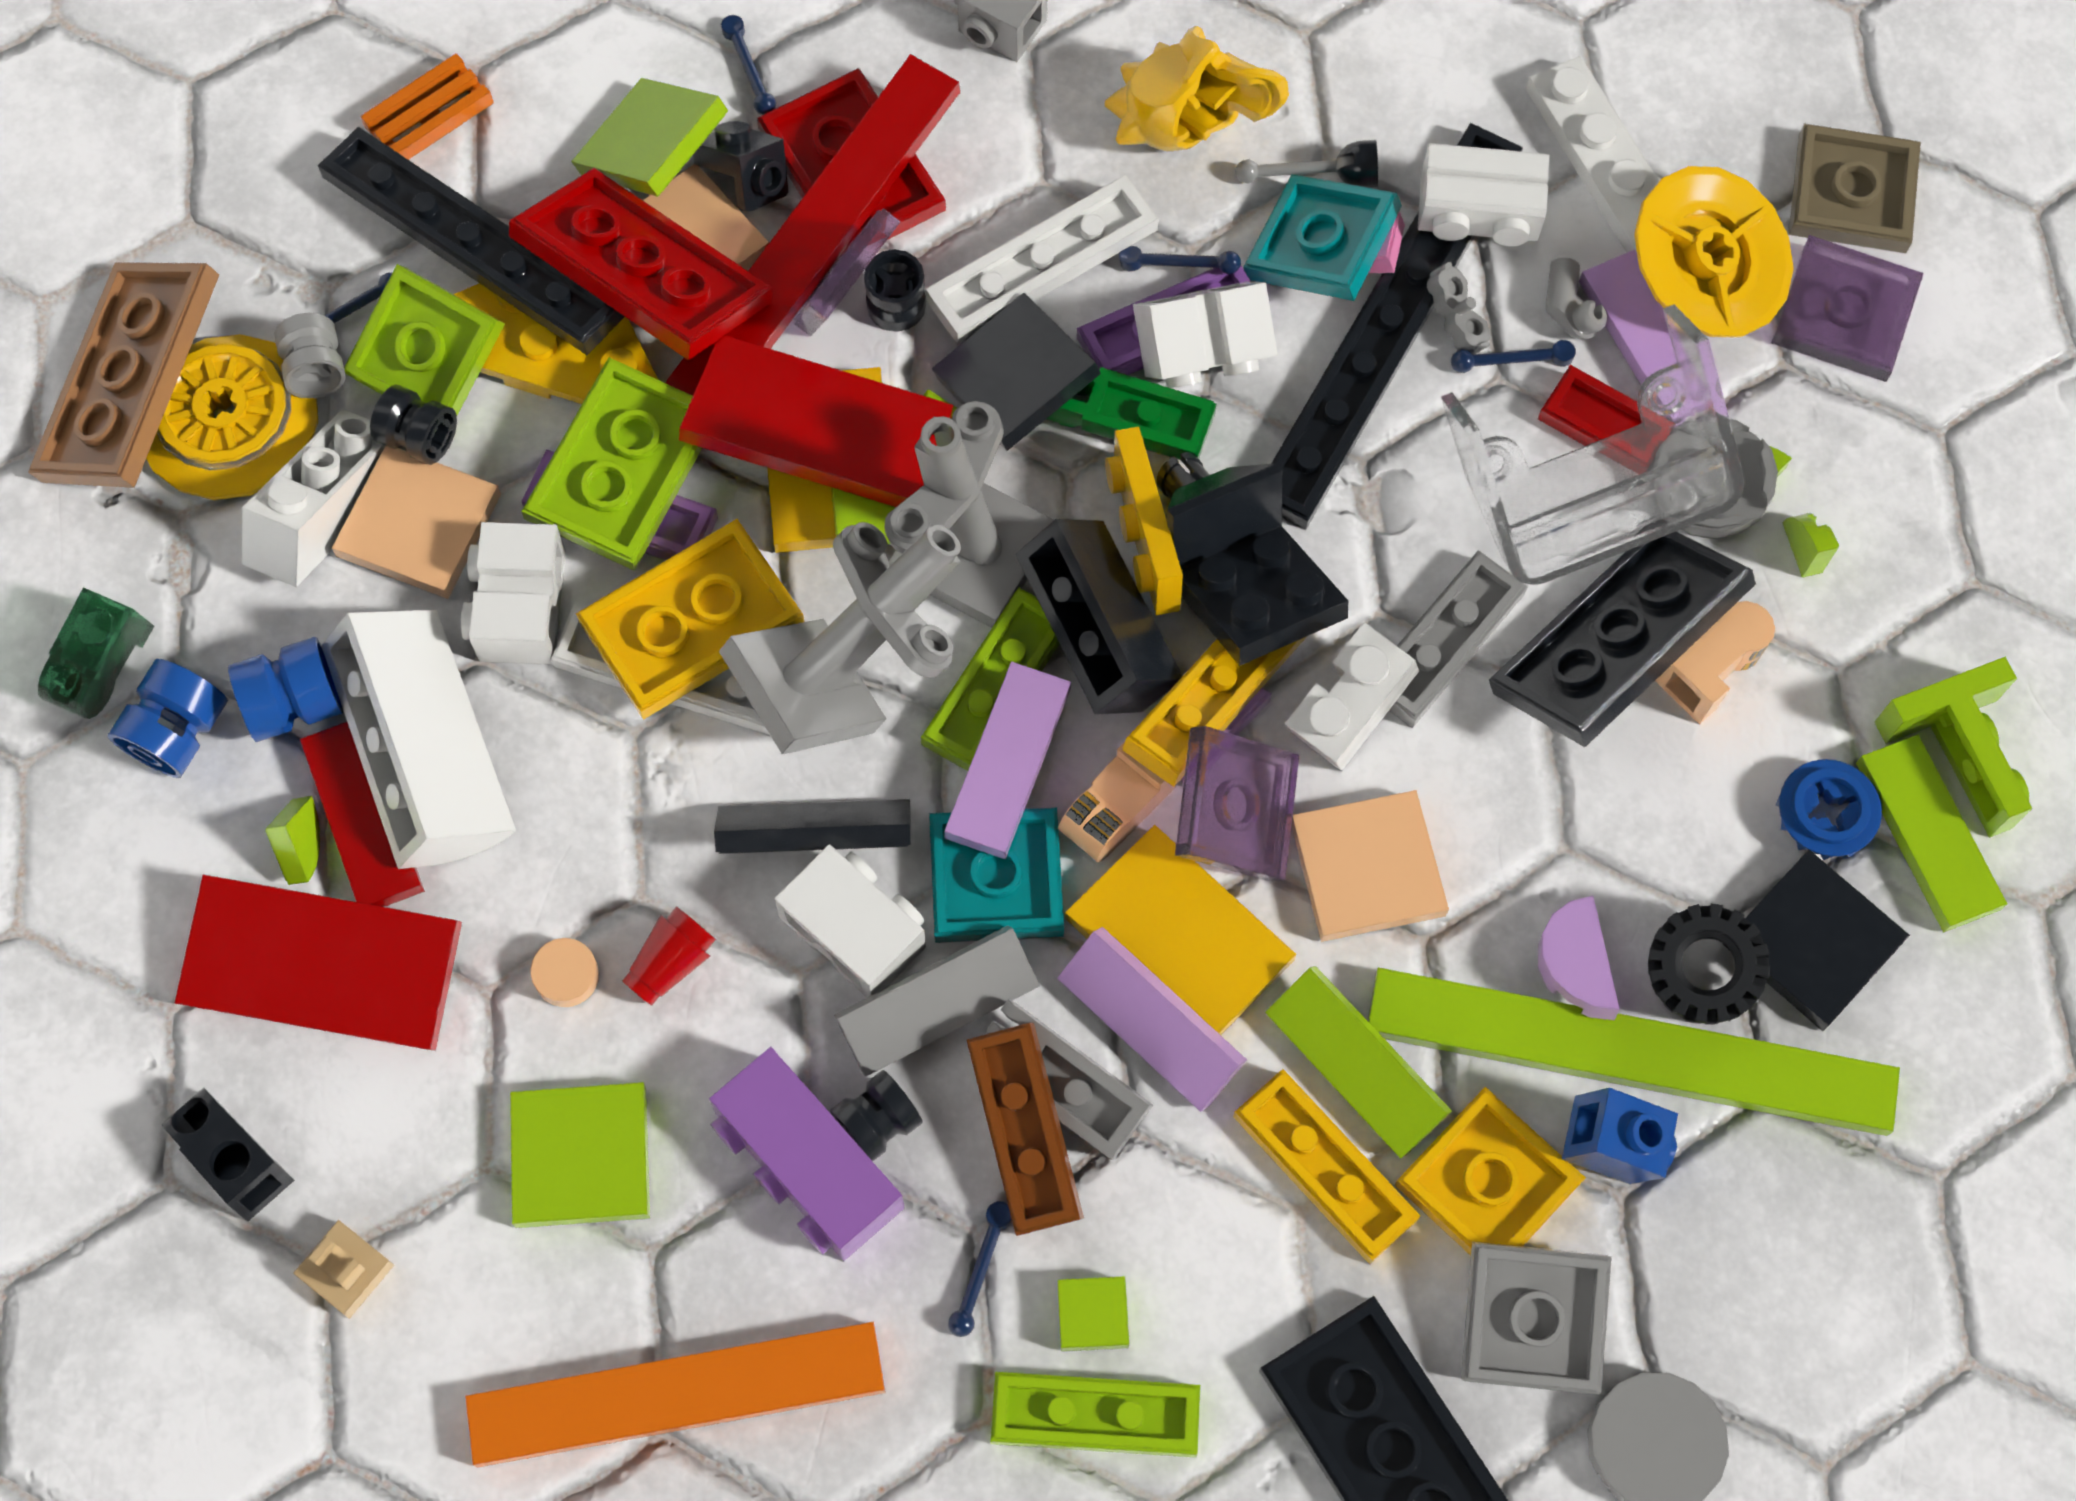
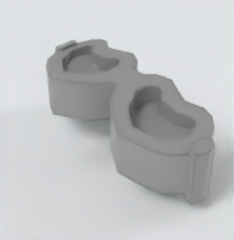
[1427,262,1490,354]

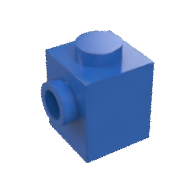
[1562,1087,1678,1184]

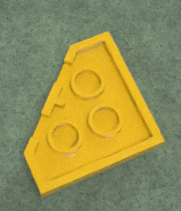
[454,283,658,404]

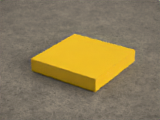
[1394,1086,1586,1256]

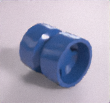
[228,637,344,742]
[107,659,229,778]

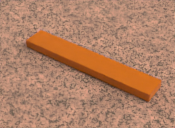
[465,1322,886,1468]

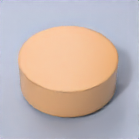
[531,938,599,1007]

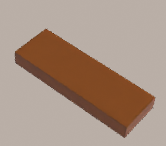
[966,1022,1084,1236]

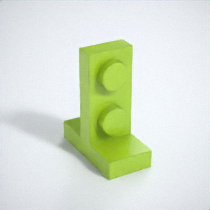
[1874,657,2033,838]

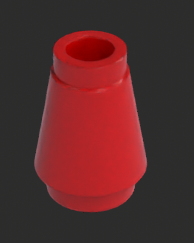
[622,906,716,1006]

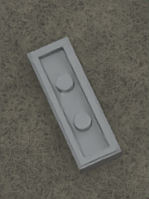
[1389,550,1528,728]
[834,925,1040,1077]

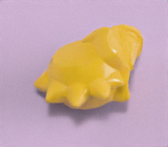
[1104,26,1289,152]

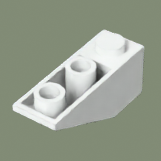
[241,409,385,588]

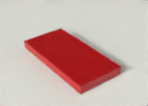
[509,168,772,360]
[679,335,954,507]
[174,874,462,1051]

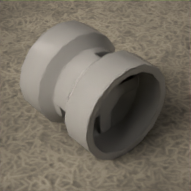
[274,313,346,398]

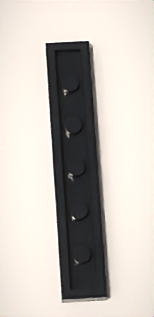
[317,127,625,355]

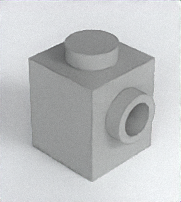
[954,0,1048,62]

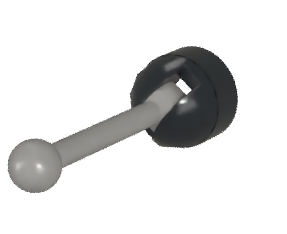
[1235,140,1378,188]

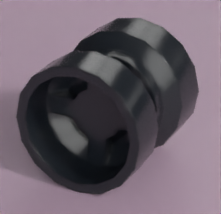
[864,249,926,332]
[370,384,457,465]
[830,1070,923,1161]

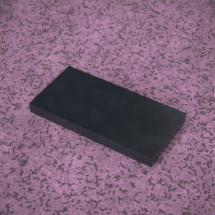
[1489,522,1756,747]
[1259,1296,1508,1501]

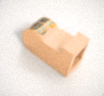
[1655,601,1775,725]
[1058,742,1176,862]

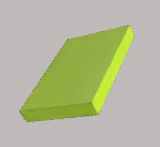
[521,357,702,571]

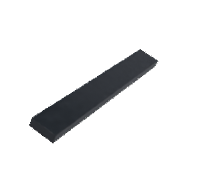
[1271,122,1523,530]

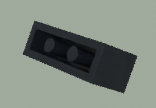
[1015,519,1182,714]

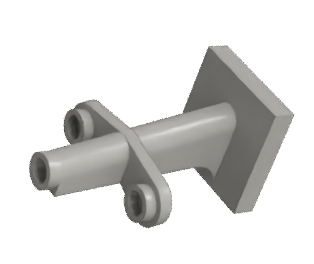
[884,401,1054,628]
[719,522,961,755]

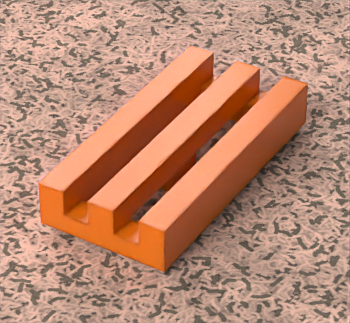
[360,53,494,160]

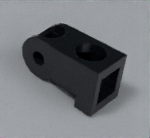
[162,1088,295,1222]

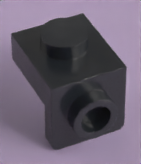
[693,121,789,212]

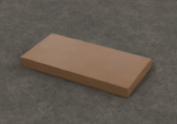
[28,262,219,488]

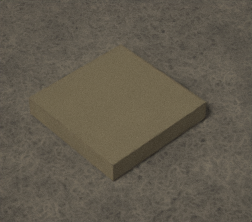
[1788,123,1921,253]

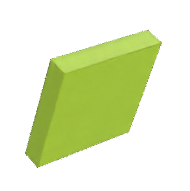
[571,78,728,197]
[344,264,505,415]
[510,1082,650,1228]

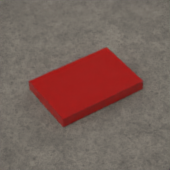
[757,68,946,262]

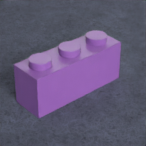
[709,1047,905,1261]

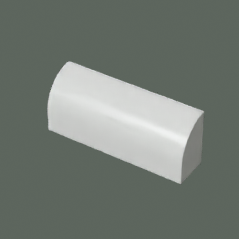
[321,610,516,869]

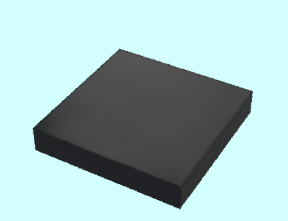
[931,293,1101,451]
[1722,849,1910,1031]

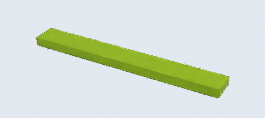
[1368,967,1900,1136]

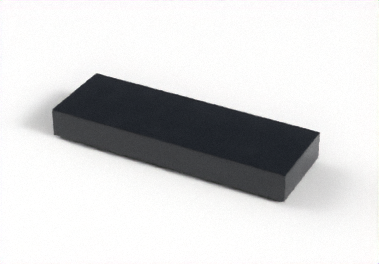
[714,799,911,854]

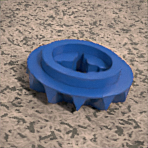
[1776,759,1882,860]

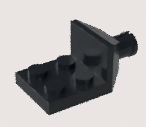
[1156,452,1349,666]

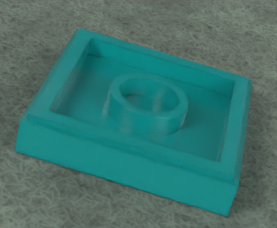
[1243,174,1402,301]
[929,807,1064,943]

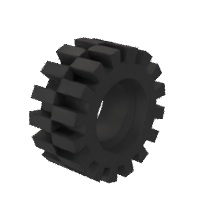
[1648,903,1770,1025]

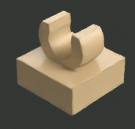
[293,1220,394,1319]

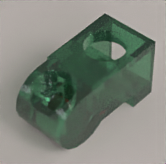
[38,587,154,719]

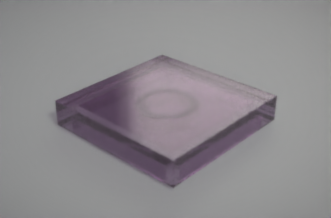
[794,208,900,337]
[1771,235,1924,382]
[1175,726,1300,881]

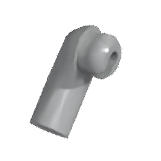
[1545,258,1607,340]

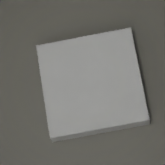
[1461,1242,1612,1395]

